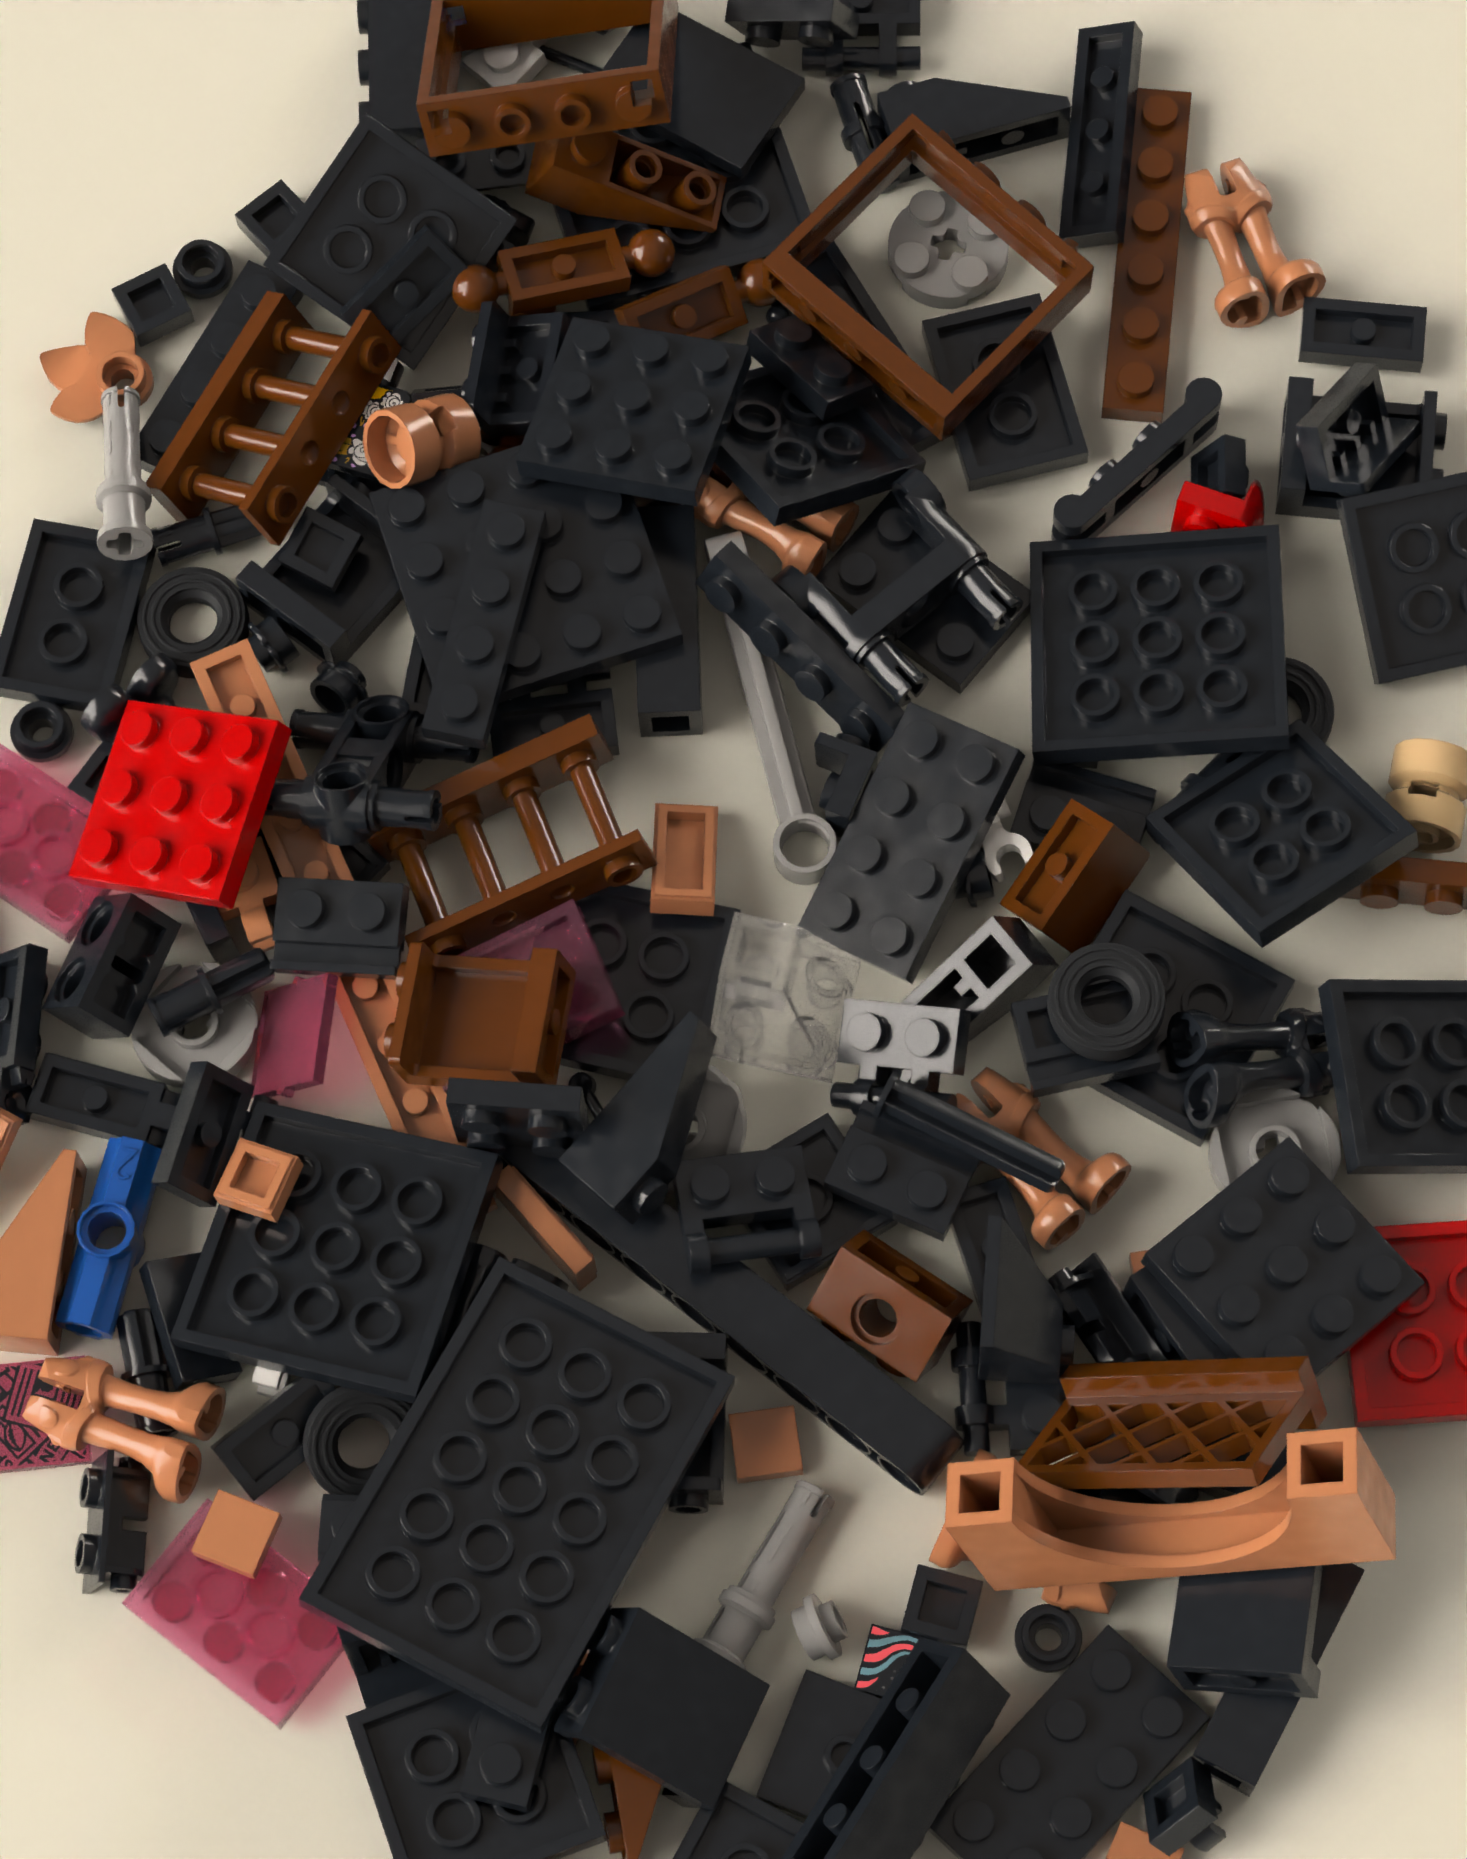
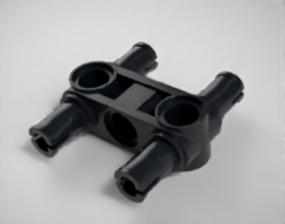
[264,695,480,846]

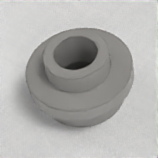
[791,1594,848,1661]

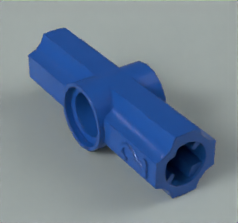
[55,1136,162,1340]

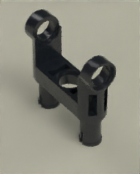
[771,468,1024,707]

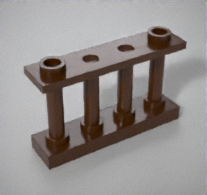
[146,290,402,546]
[367,713,658,956]

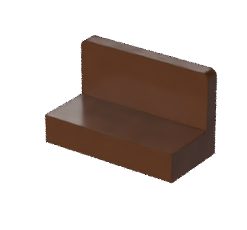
[999,798,1150,954]

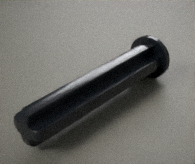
[873,1069,1066,1193]

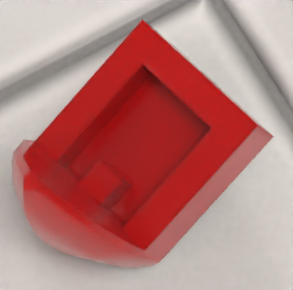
[1170,479,1265,532]

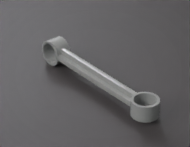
[704,531,837,885]

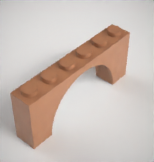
[945,1427,1396,1591]

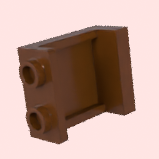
[384,942,577,1087]

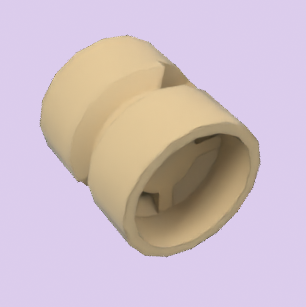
[1385,738,1467,854]

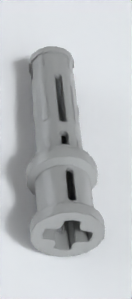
[95,386,153,561]
[694,1480,835,1670]

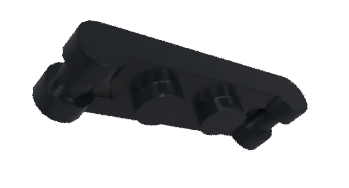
[1051,377,1222,541]

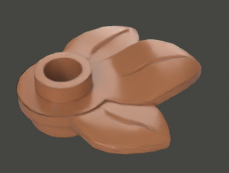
[39,312,154,423]

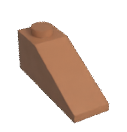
[0,1149,87,1356]

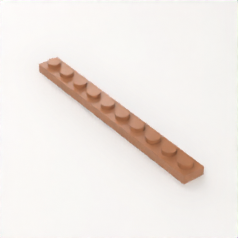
[189,638,498,1214]

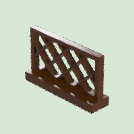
[1019,1356,1328,1489]

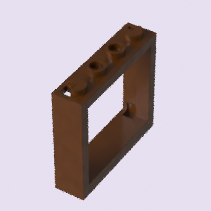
[416,0,679,157]
[762,113,1094,441]

